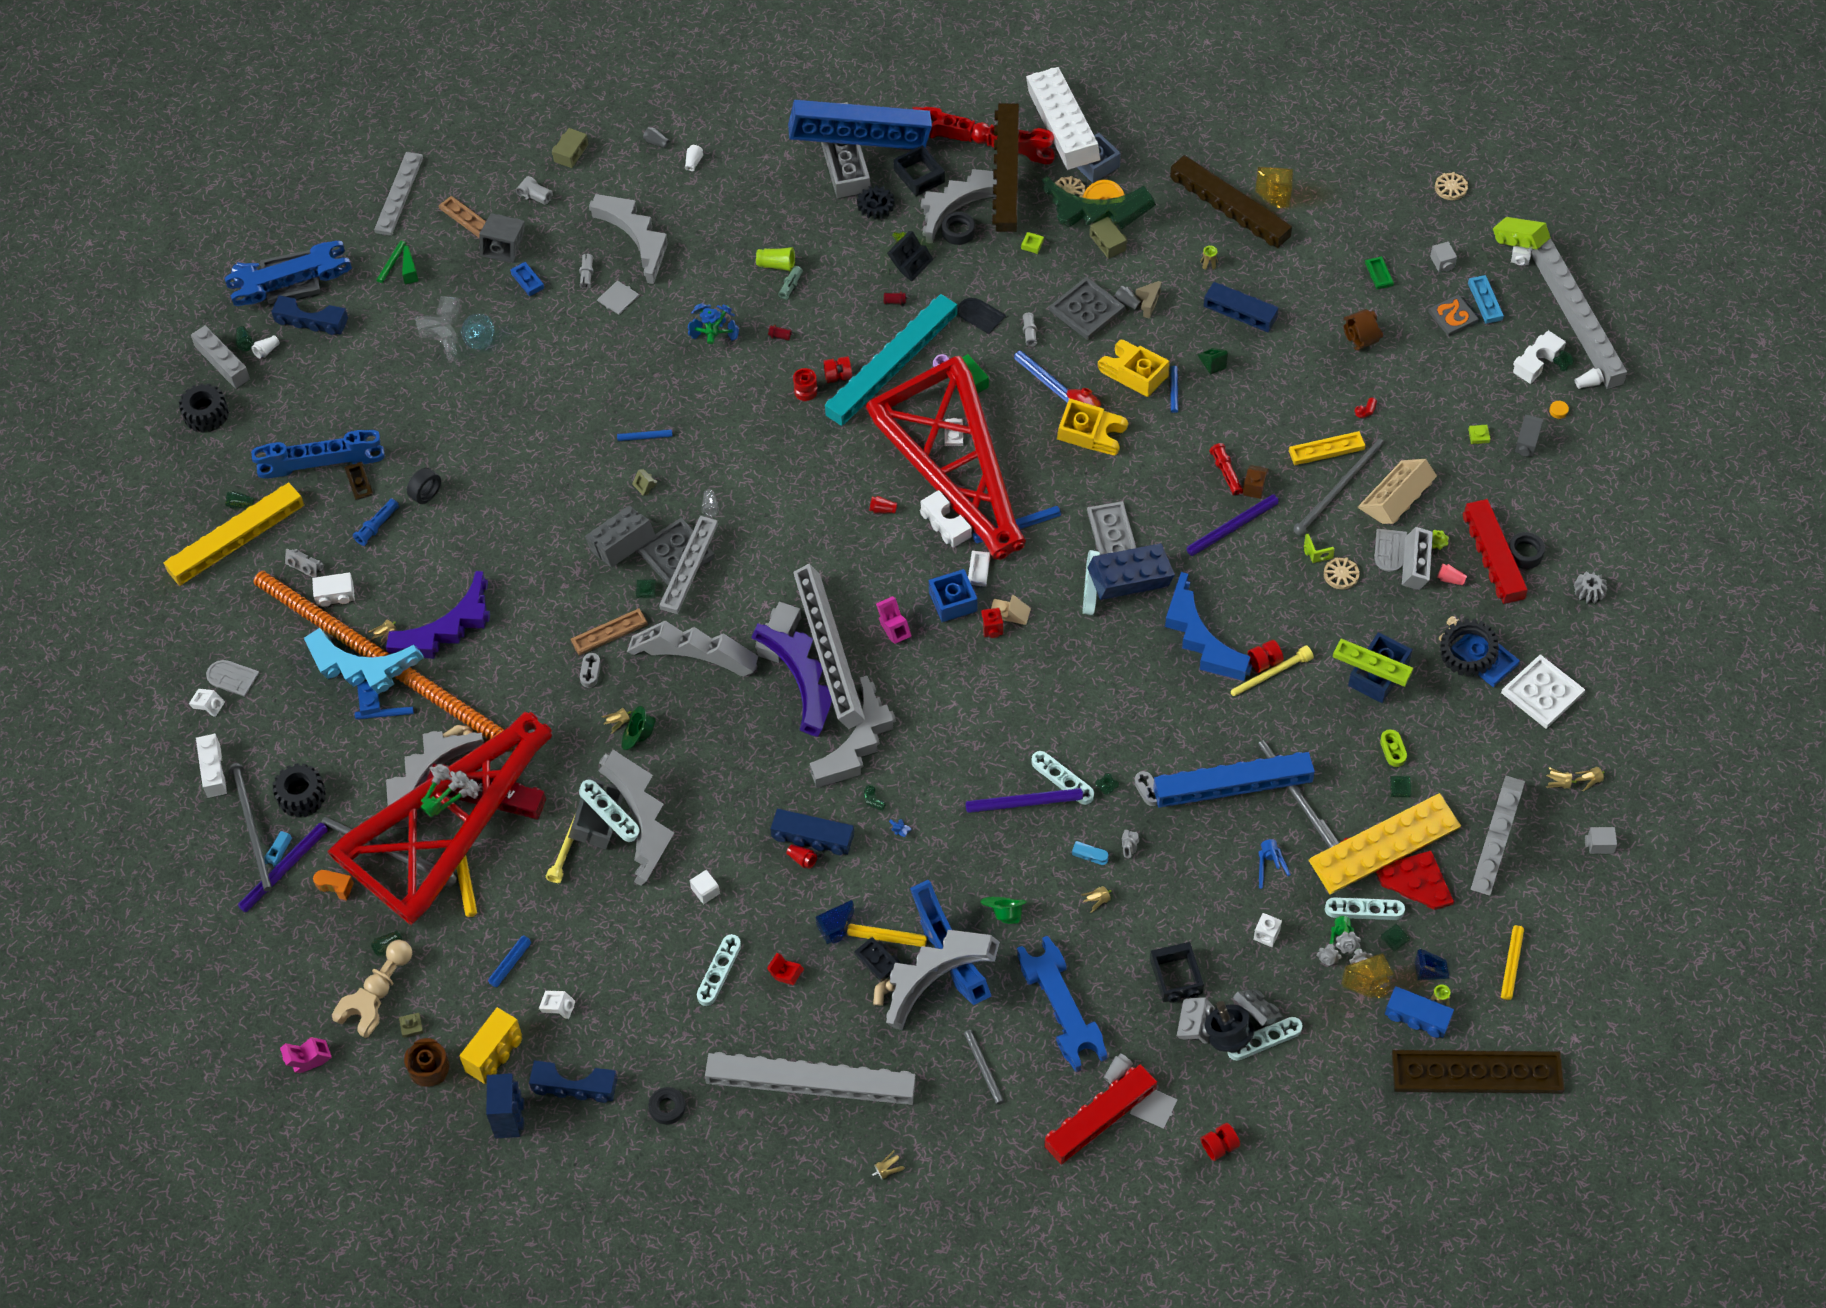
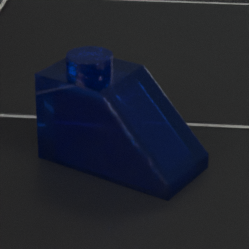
[815,900,854,944]

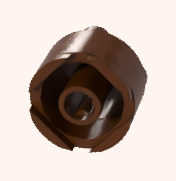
[1343,309,1383,350]
[404,1038,450,1087]

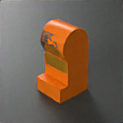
[313,870,354,901]

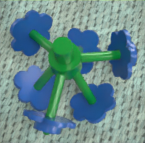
[688,303,739,344]

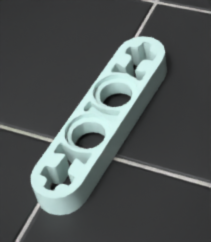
[1083,550,1100,616]
[1032,751,1094,805]
[579,780,639,842]
[1325,898,1405,920]
[697,934,741,1006]
[1227,1017,1302,1061]

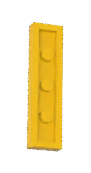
[1289,431,1365,466]

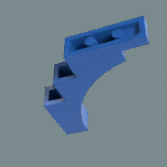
[1165,572,1252,681]

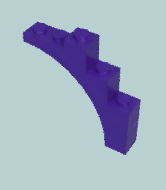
[386,571,490,659]
[751,623,832,737]

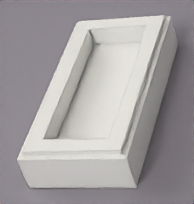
[968,551,991,586]

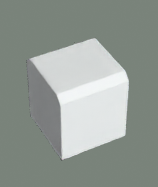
[690,870,720,904]

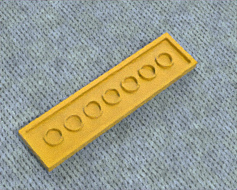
[1309,793,1461,894]

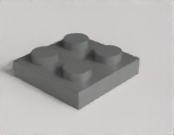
[1233,989,1283,1025]

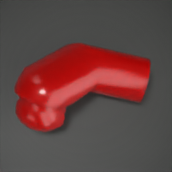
[1354,398,1377,418]

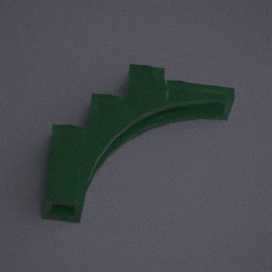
[1042,176,1156,229]

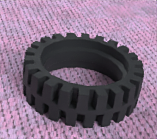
[1440,619,1499,677]

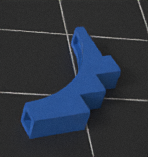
[910,880,991,1005]

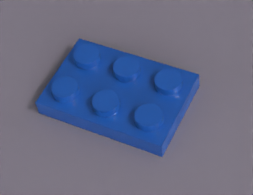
[1450,634,1520,687]

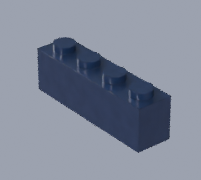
[1204,282,1279,332]
[770,809,854,855]

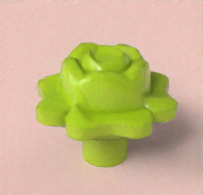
[1432,530,1449,550]

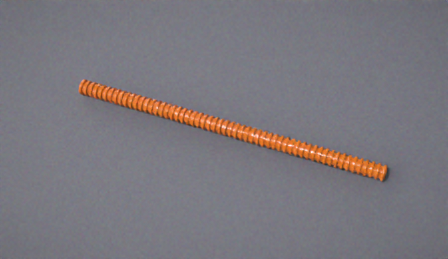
[254,571,515,752]

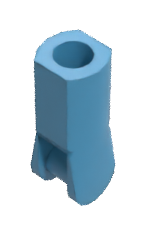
[264,831,292,867]
[1072,841,1108,865]

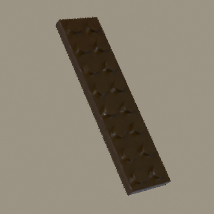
[1392,1050,1564,1094]

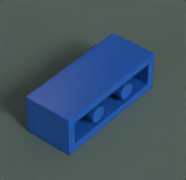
[1385,986,1454,1038]

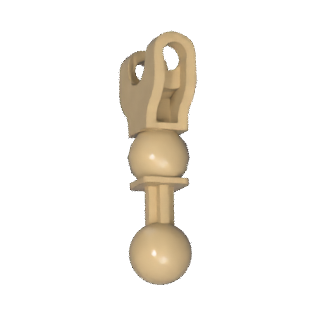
[332,940,412,1038]

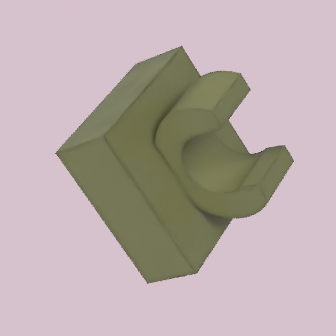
[632,469,657,496]
[399,1013,423,1038]

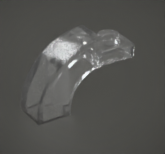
[415,316,459,362]

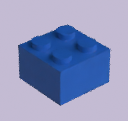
[929,569,977,622]

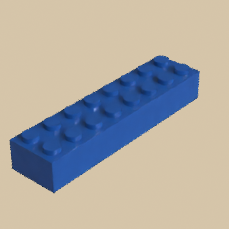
[788,100,932,149]

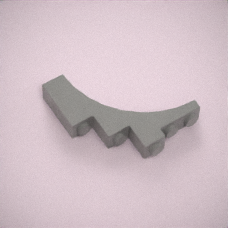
[921,169,997,243]
[810,676,896,788]
[386,731,484,829]
[1470,776,1525,896]
[886,930,1000,1030]

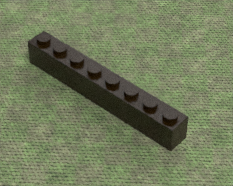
[992,103,1019,232]
[1170,155,1292,249]

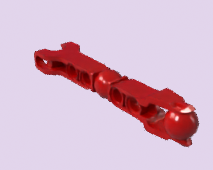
[912,107,1055,164]

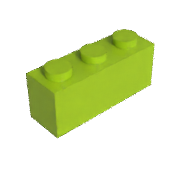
[1493,217,1551,250]

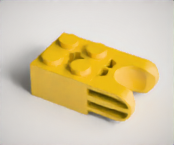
[1098,340,1169,397]
[1057,398,1128,456]

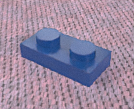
[510,262,544,296]
[357,681,381,716]

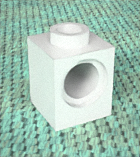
[1253,913,1282,947]

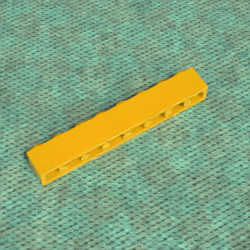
[163,483,304,586]

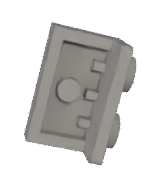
[1177,998,1215,1043]

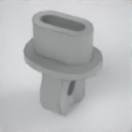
[1122,830,1139,858]

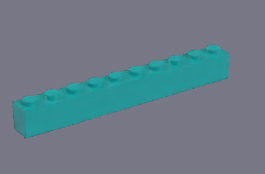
[825,294,957,426]

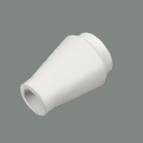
[684,145,703,171]
[252,335,280,358]
[1575,368,1604,389]

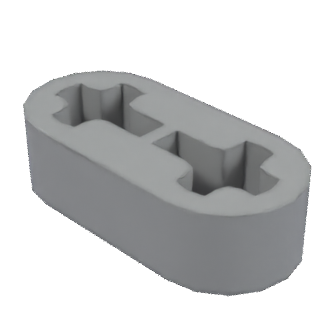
[580,653,601,688]
[1135,771,1158,806]

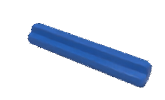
[488,935,531,987]

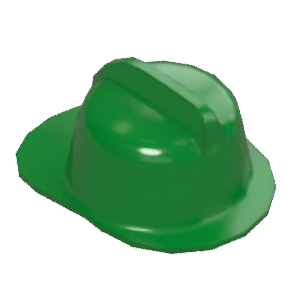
[981,897,1026,924]

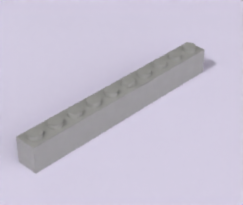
[1531,238,1627,389]
[793,564,865,729]
[705,1052,916,1105]

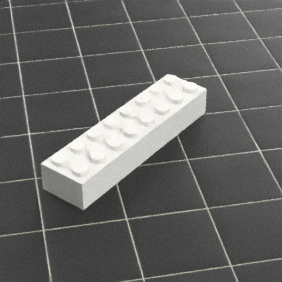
[1026,67,1100,170]

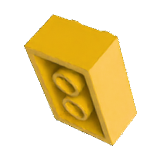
[459,1007,522,1084]

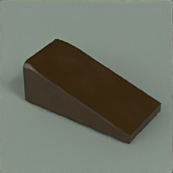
[344,462,373,500]

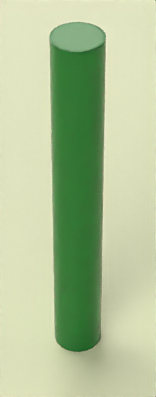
[376,240,406,283]

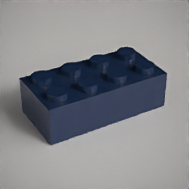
[1087,543,1175,600]

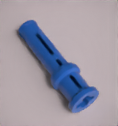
[353,499,399,546]

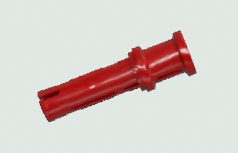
[1209,443,1243,496]

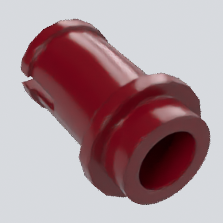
[884,291,906,305]
[768,324,792,341]

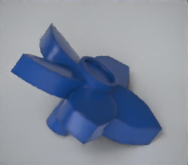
[889,819,912,837]

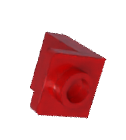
[981,608,1003,638]
[767,953,804,985]

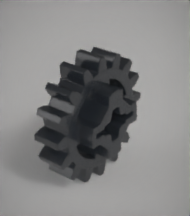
[857,185,895,220]

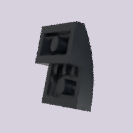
[887,231,933,281]

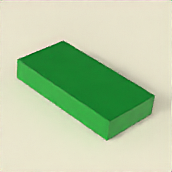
[1365,256,1394,289]

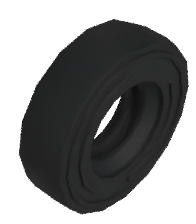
[648,1087,686,1125]

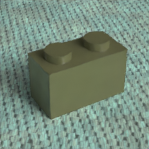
[552,128,589,168]
[1090,217,1128,259]

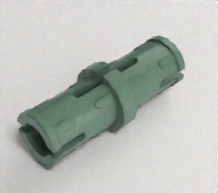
[778,266,803,299]

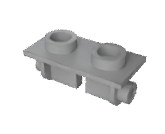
[285,549,324,578]

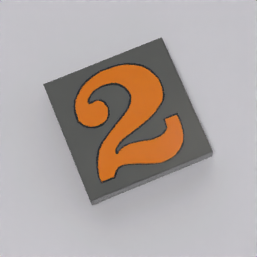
[1428,294,1479,336]

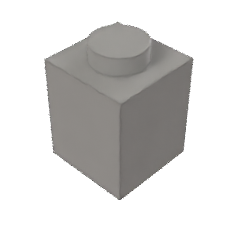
[1430,242,1457,272]
[1585,827,1617,854]

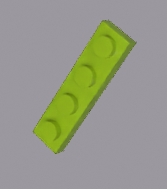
[1333,639,1413,687]

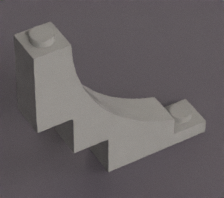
[589,194,668,284]
[627,621,758,677]
[598,750,674,885]

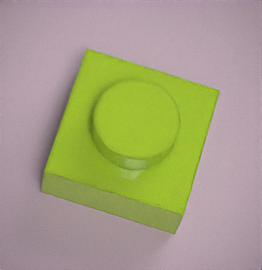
[1021,232,1044,254]
[1468,425,1490,444]

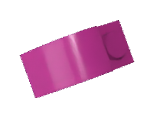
[876,596,912,644]
[280,1037,332,1073]

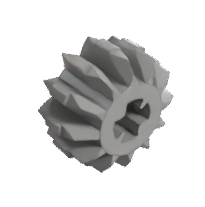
[1574,571,1607,604]

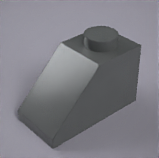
[1515,414,1543,457]

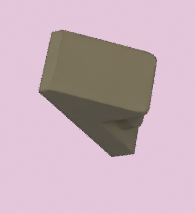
[1135,281,1162,318]

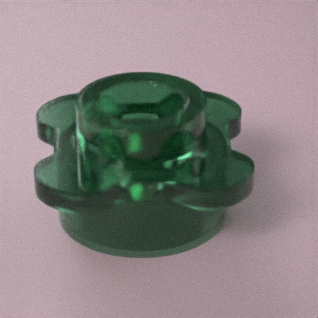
[1553,350,1574,372]
[1095,773,1119,795]

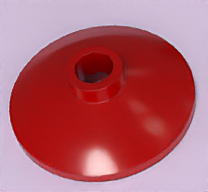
[1066,388,1101,407]

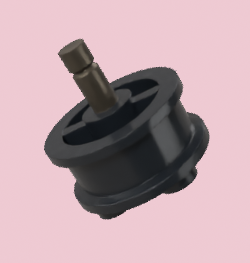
[1204,1001,1254,1053]

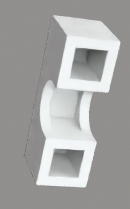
[1513,330,1566,384]
[920,490,972,548]
[196,734,227,798]

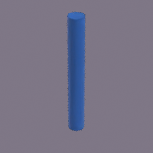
[1170,366,1178,413]
[617,430,672,441]
[355,707,414,719]

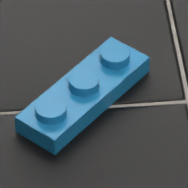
[1468,275,1504,324]

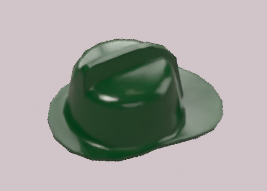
[621,706,656,750]

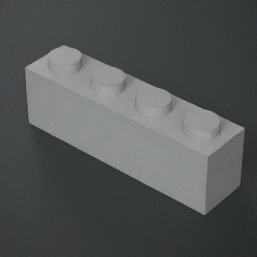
[191,325,250,389]

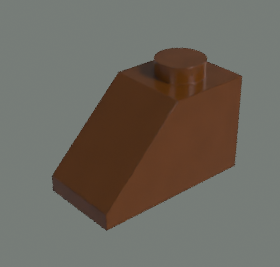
[1243,465,1268,499]

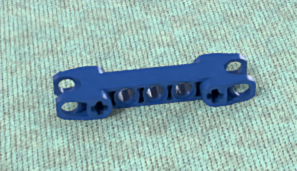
[224,241,352,306]
[251,430,385,478]
[1017,936,1107,1072]

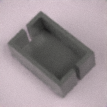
[585,506,656,568]
[568,777,623,850]

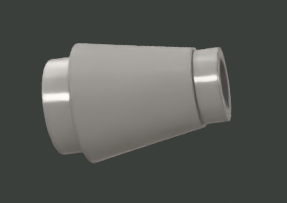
[1103,1054,1133,1084]

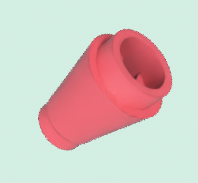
[1437,564,1467,586]

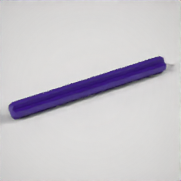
[1186,494,1279,556]
[965,788,1083,813]
[238,823,328,912]

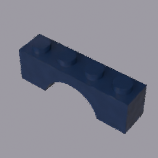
[271,296,348,335]
[529,1060,618,1103]

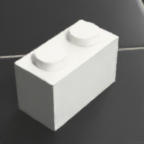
[312,573,355,607]

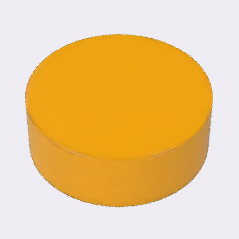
[1549,401,1569,419]

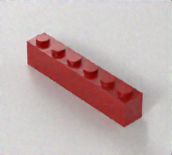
[1463,499,1528,604]
[1045,1064,1157,1165]

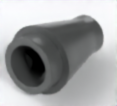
[643,127,670,148]
[1115,285,1142,310]

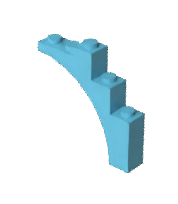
[304,628,424,694]

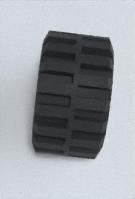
[179,383,229,433]
[272,763,326,818]

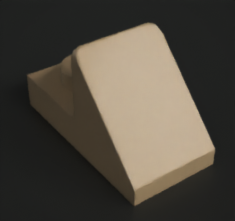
[991,595,1031,625]

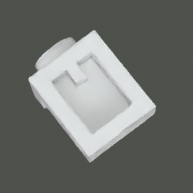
[1511,246,1531,265]
[945,418,963,446]
[189,689,225,716]
[539,991,575,1019]

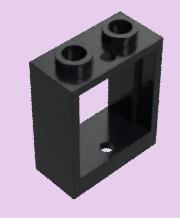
[893,145,945,197]
[1150,942,1204,1003]

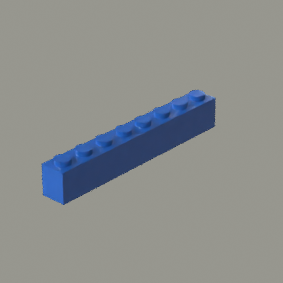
[1153,752,1315,808]

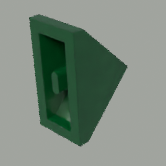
[1197,348,1228,375]

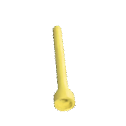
[1231,645,1314,696]
[546,813,576,883]

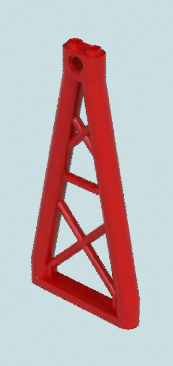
[866,356,1026,560]
[327,712,552,925]

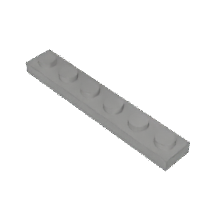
[374,152,423,236]
[659,516,718,614]

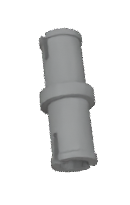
[579,254,594,288]
[1023,312,1037,347]

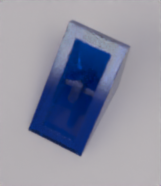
[1414,949,1449,981]

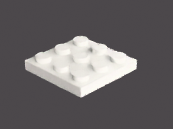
[1501,655,1585,729]

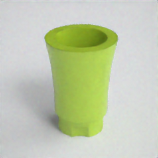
[756,247,795,272]

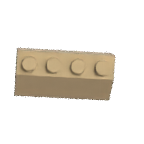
[1358,459,1437,524]

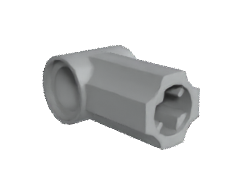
[516,176,553,205]

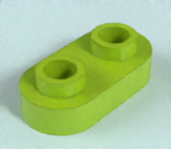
[1380,730,1407,767]

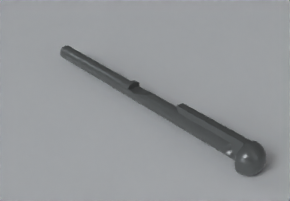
[1294,439,1384,536]
[1258,740,1339,848]
[229,763,272,891]
[322,817,457,887]

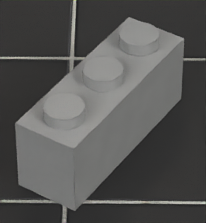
[1402,527,1433,590]
[755,602,801,663]

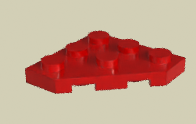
[1376,851,1454,910]

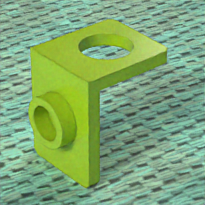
[1304,534,1334,563]

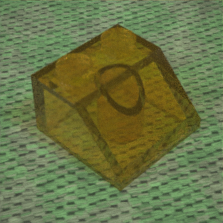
[1255,167,1293,208]
[1341,953,1394,998]

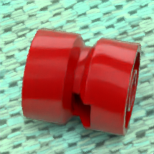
[823,356,852,383]
[793,368,818,401]
[1247,639,1284,673]
[1200,1123,1240,1161]

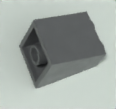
[479,213,525,263]

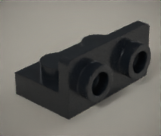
[854,937,900,982]

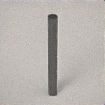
[964,1030,1004,1105]

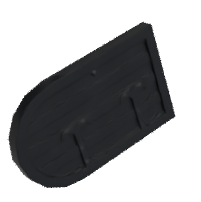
[958,298,1006,334]

